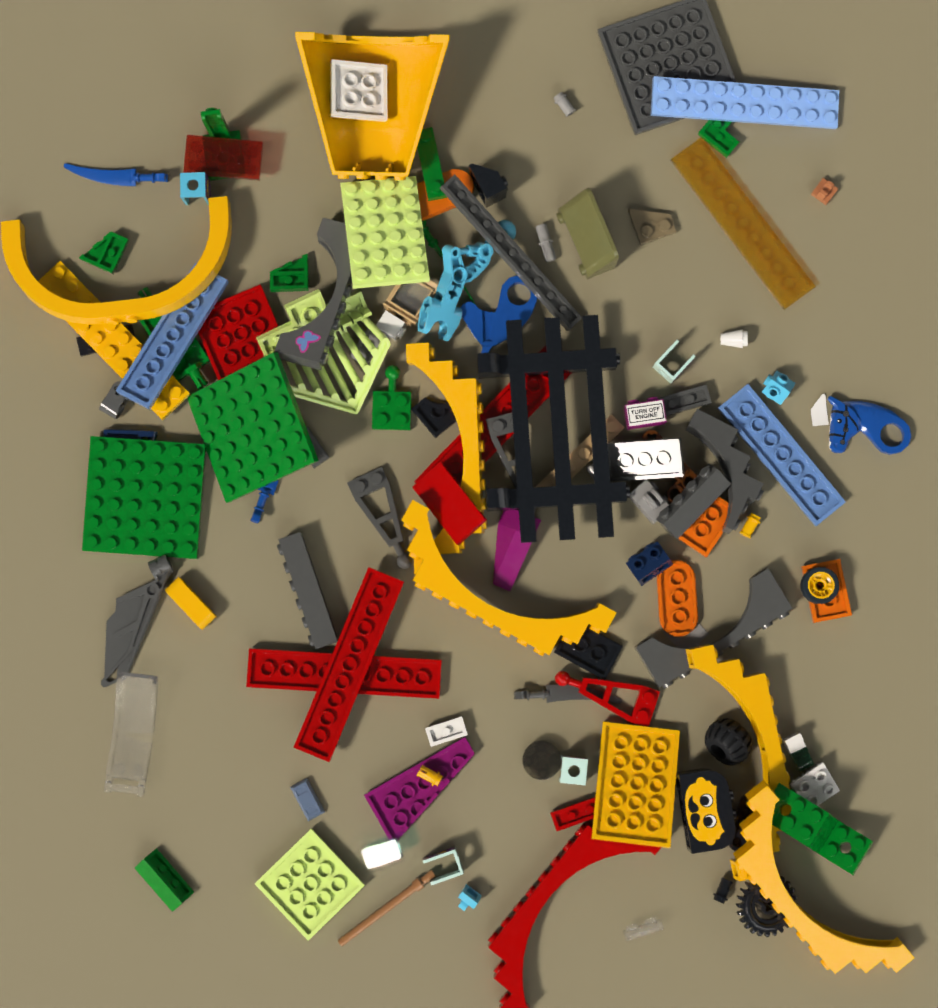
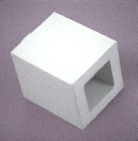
[376,310,407,341]

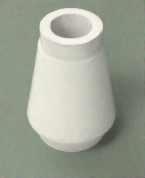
[721,329,748,348]

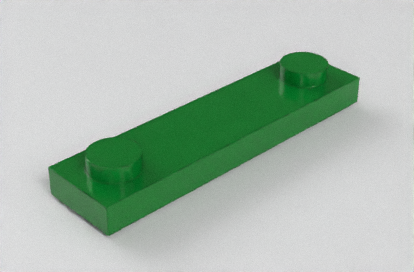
[417,127,447,201]

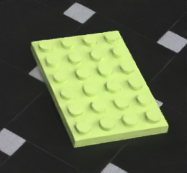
[340,176,430,289]

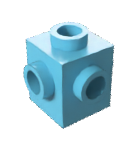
[762,371,796,405]

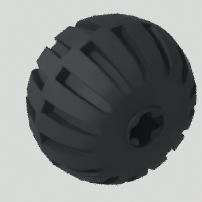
[705,718,752,766]

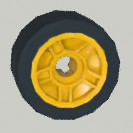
[800,567,839,604]

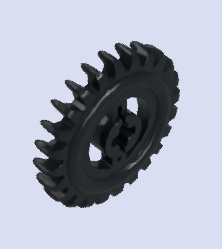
[736,876,798,937]

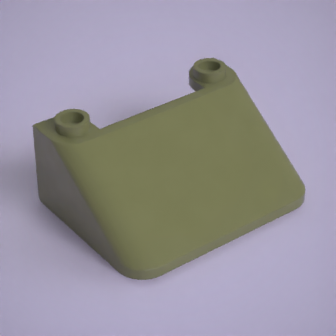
[556,188,619,280]

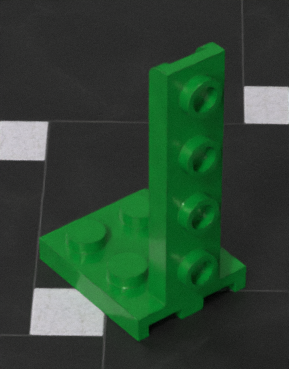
[201,108,246,181]

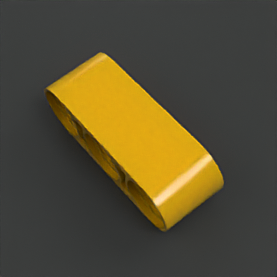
[165,576,217,630]

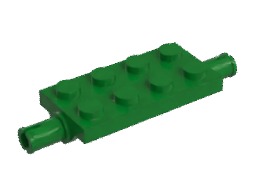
[138,287,210,389]

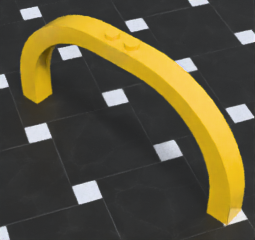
[1,196,232,325]

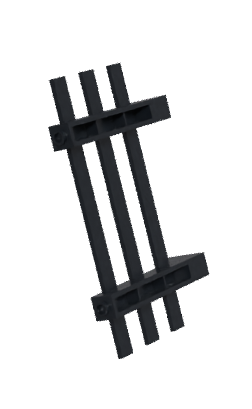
[477,315,630,543]

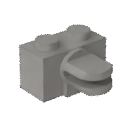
[630,479,671,525]

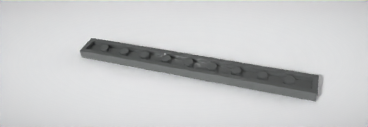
[440,174,582,331]

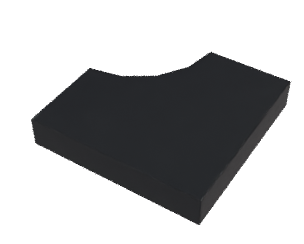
[411,397,456,439]

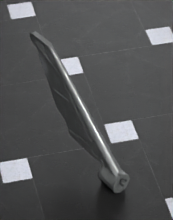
[101,554,174,687]

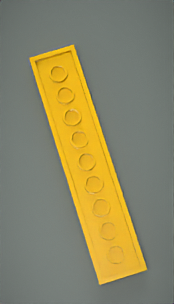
[38,261,191,420]

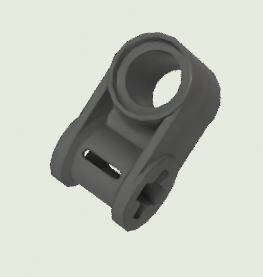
[99,381,129,419]

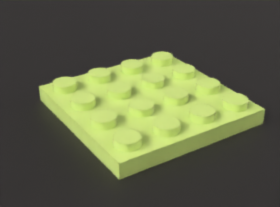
[255,828,365,941]

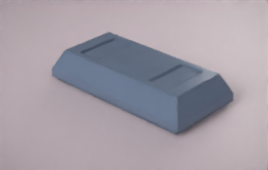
[290,778,325,821]

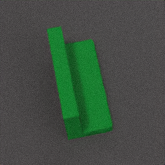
[135,848,194,912]

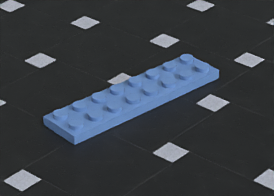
[116,263,229,410]
[718,384,846,526]

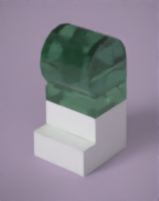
[782,732,814,772]

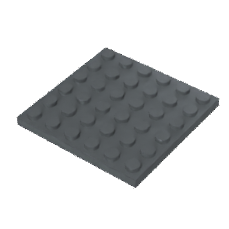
[597,0,736,135]

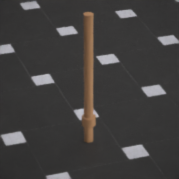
[338,870,436,946]

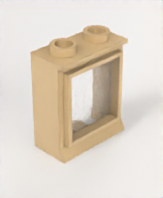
[383,280,438,327]

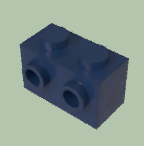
[626,541,673,586]

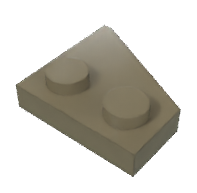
[628,209,676,245]

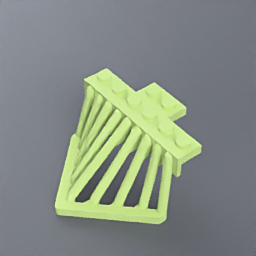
[256,289,391,414]

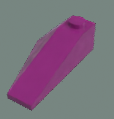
[493,510,541,591]

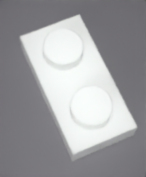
[425,716,468,747]

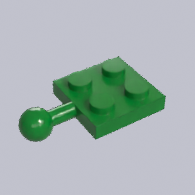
[372,365,411,430]

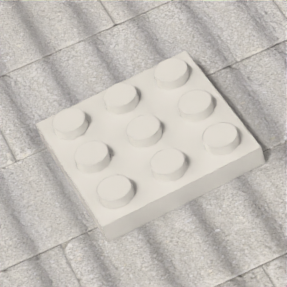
[330,59,388,122]

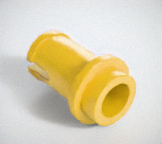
[739,513,761,538]
[417,765,443,786]

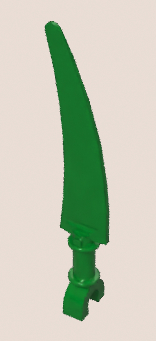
[422,220,476,305]

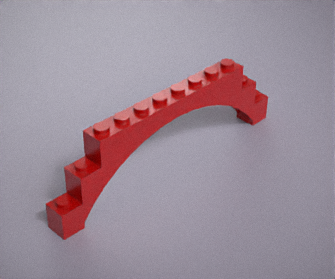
[488,824,661,1008]

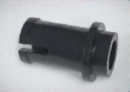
[713,878,733,904]

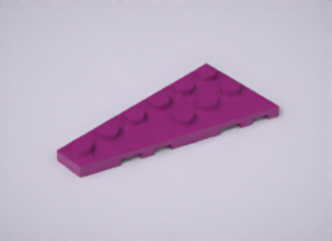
[364,737,475,846]

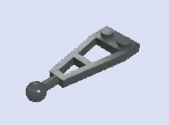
[486,413,537,511]
[347,467,412,569]

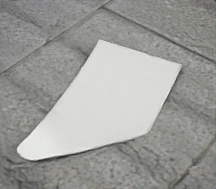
[811,394,829,426]

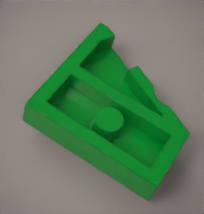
[79,232,129,275]

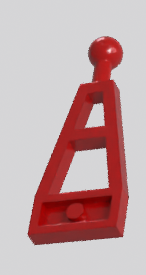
[555,671,660,727]

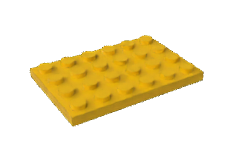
[591,722,680,848]

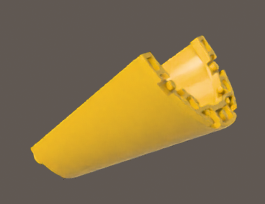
[295,32,450,180]

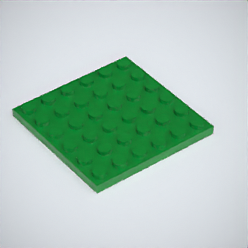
[187,352,319,503]
[82,436,206,559]

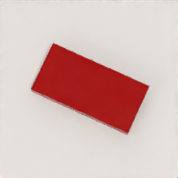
[413,462,487,545]

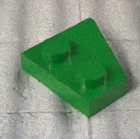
[270,254,309,292]

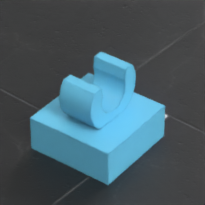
[458,884,482,911]

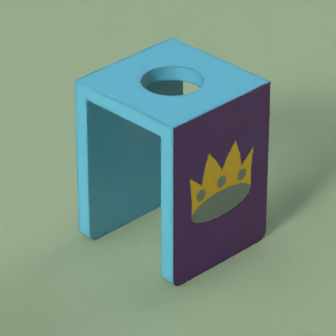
[180,172,211,205]

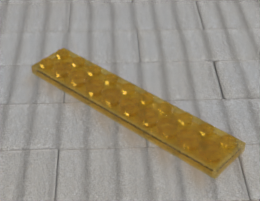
[671,137,816,310]

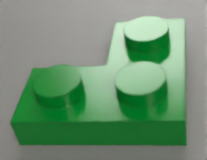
[698,120,739,158]

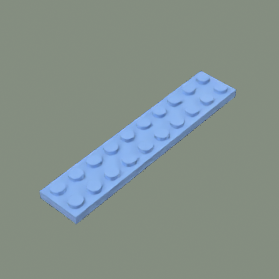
[651,76,839,129]

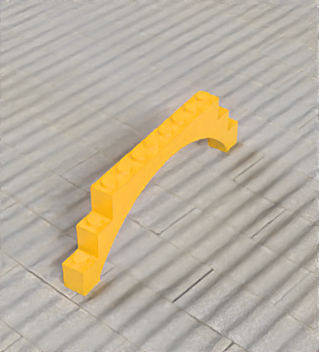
[406,343,487,574]
[401,500,617,656]
[685,644,791,881]
[733,780,914,974]

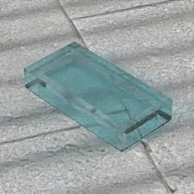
[361,838,404,869]

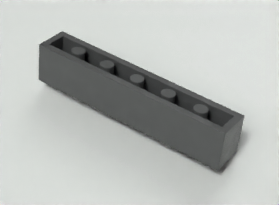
[277,532,338,649]

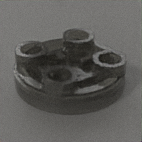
[522,740,561,780]

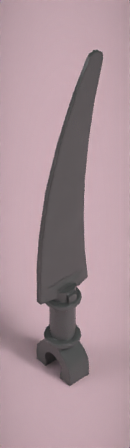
[514,685,622,704]

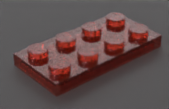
[183,135,263,181]

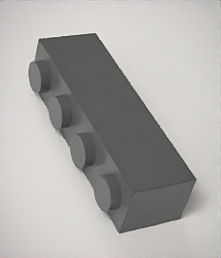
[656,464,731,539]

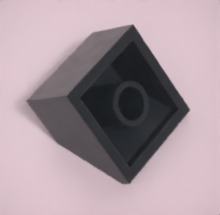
[469,163,508,208]

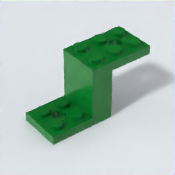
[772,783,873,876]

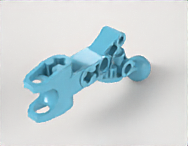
[418,220,517,342]

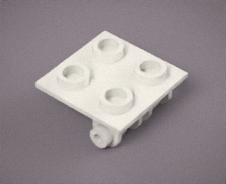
[790,762,840,806]

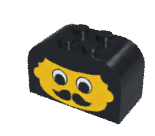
[676,768,738,854]

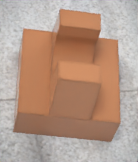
[811,178,838,205]

